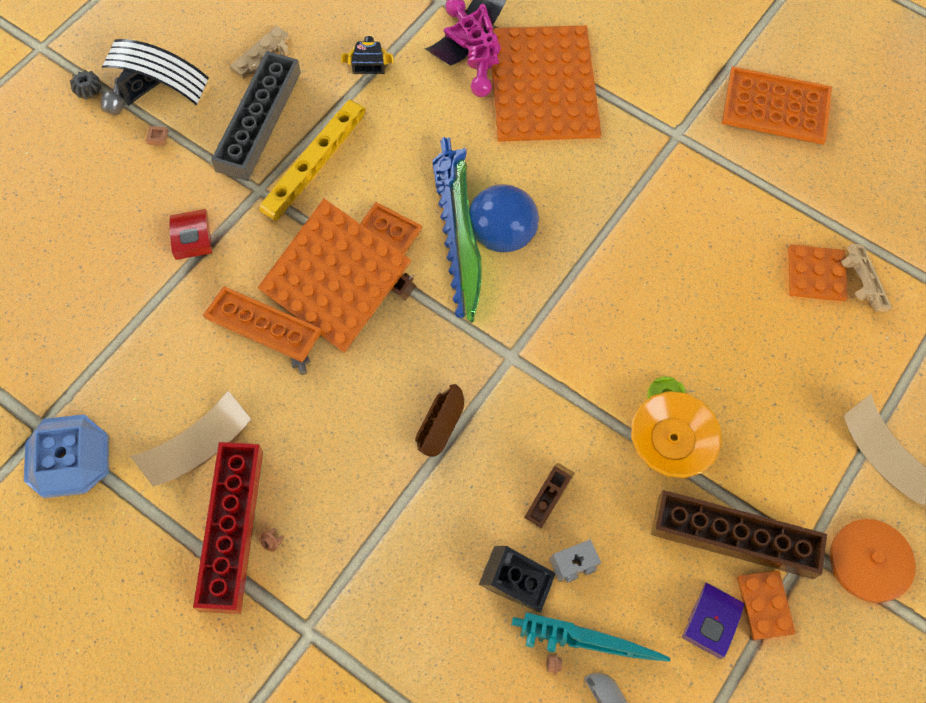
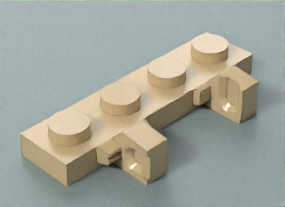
[230,26,290,79]
[841,244,892,312]

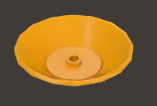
[631,391,722,478]

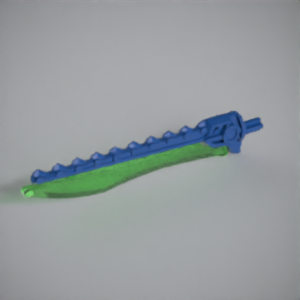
[432,137,482,323]

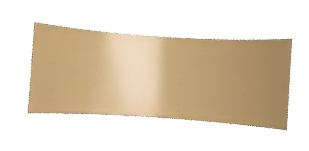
[131,391,251,487]
[844,393,926,506]

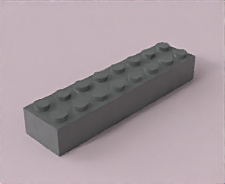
[211,51,301,181]

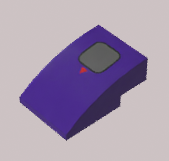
[681,582,744,659]

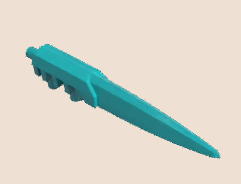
[511,613,671,662]

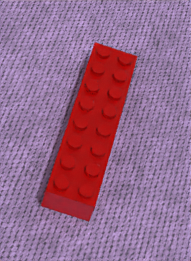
[193,442,263,614]

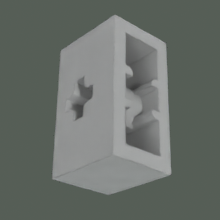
[549,539,601,583]

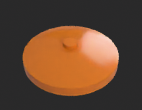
[830,519,916,603]

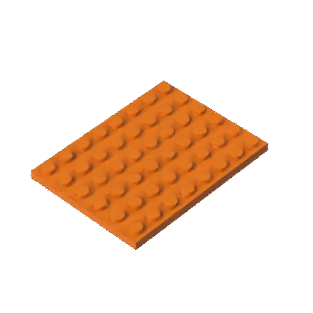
[492,25,601,142]

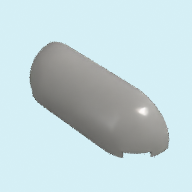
[584,673,628,703]

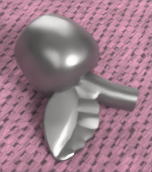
[101,77,125,116]

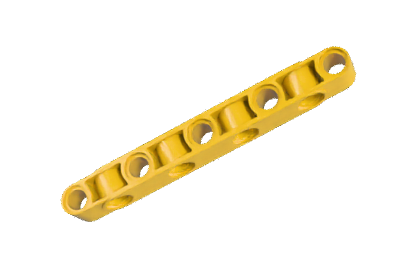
[259,100,366,221]

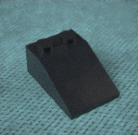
[116,69,161,106]
[479,546,555,612]

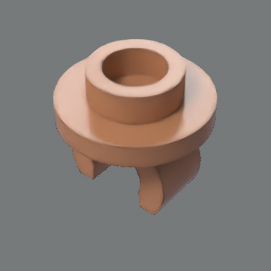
[261,528,284,551]

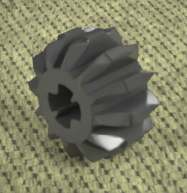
[70,69,102,100]

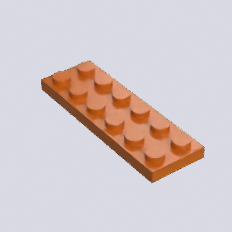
[203,286,322,363]

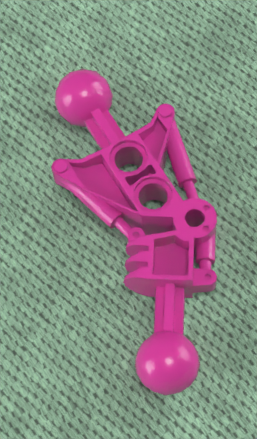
[443,0,501,97]

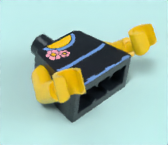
[341,36,394,74]

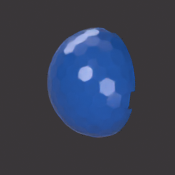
[467,184,539,252]

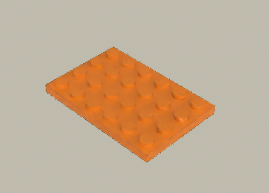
[721,66,832,145]

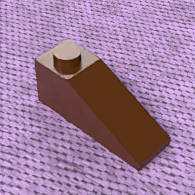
[524,463,575,528]

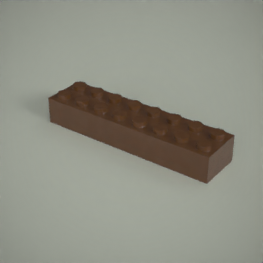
[651,490,827,579]

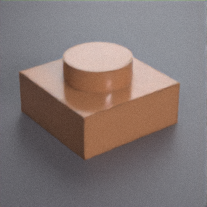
[146,126,169,146]

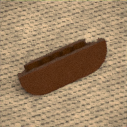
[415,384,464,457]

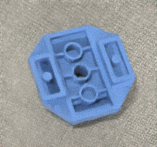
[24,414,109,498]

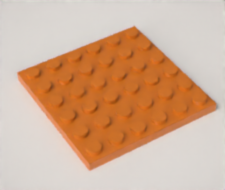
[258,198,412,353]

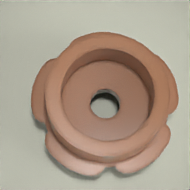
[546,653,562,675]

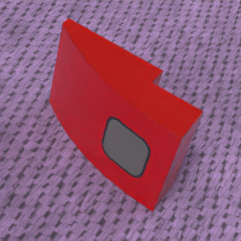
[169,209,213,260]

